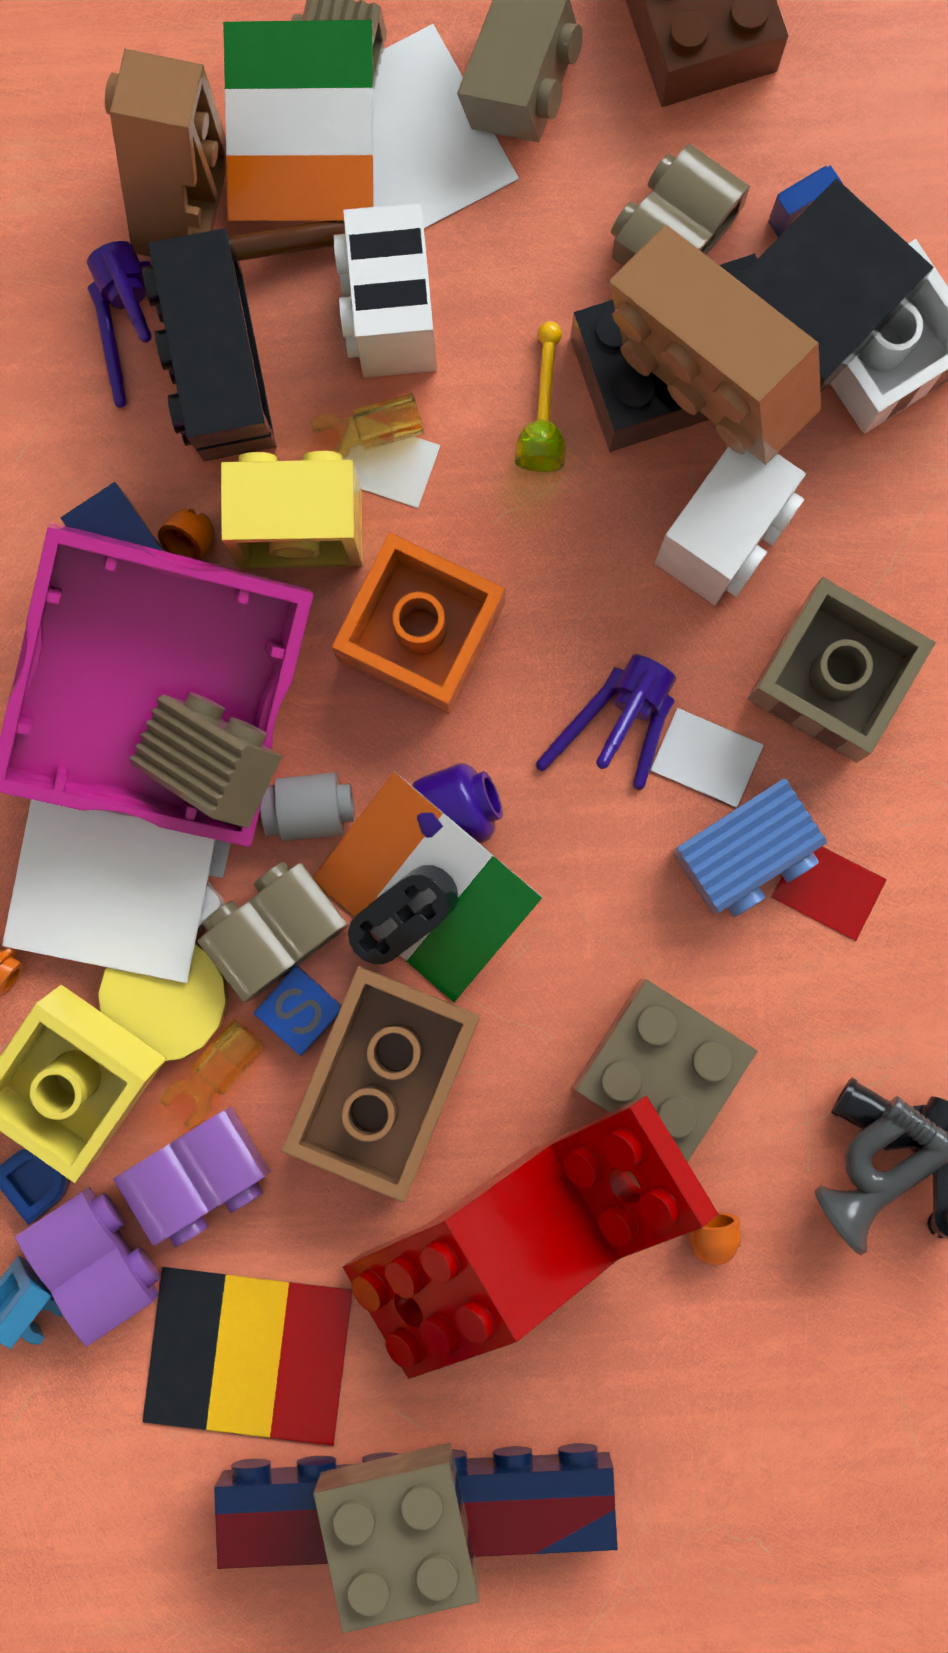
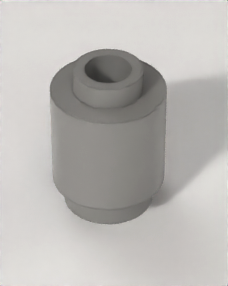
[260,772,355,841]

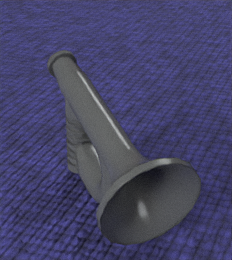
[815,1096,948,1255]

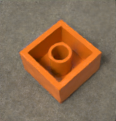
[331,532,506,715]

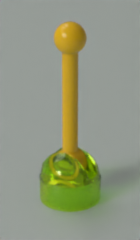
[515,321,566,472]

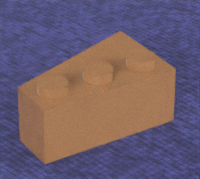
[105,49,227,257]

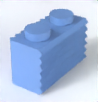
[672,778,827,917]

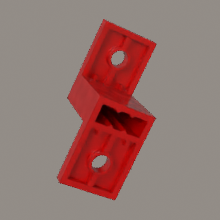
[343,1095,719,1379]

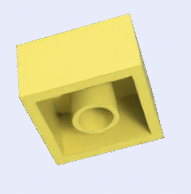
[221,451,363,568]
[0,985,167,1183]

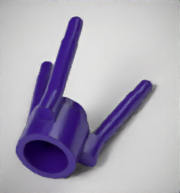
[87,241,152,408]
[536,654,676,790]

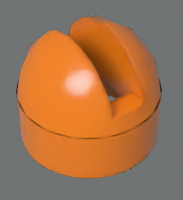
[158,508,214,560]
[689,1212,741,1266]

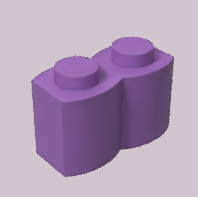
[113,1106,271,1248]
[15,1187,160,1347]

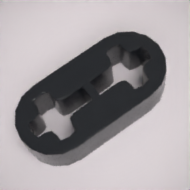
[348,865,458,964]

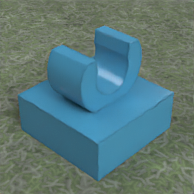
[0,1256,63,1349]

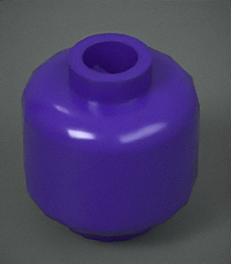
[412,763,503,844]

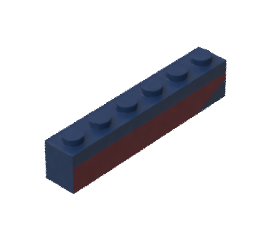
[214,1443,618,1569]

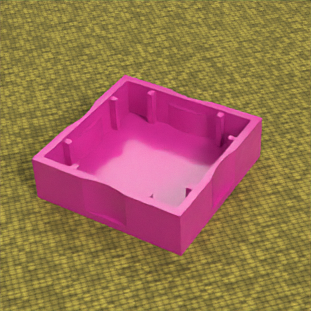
[0,522,314,847]

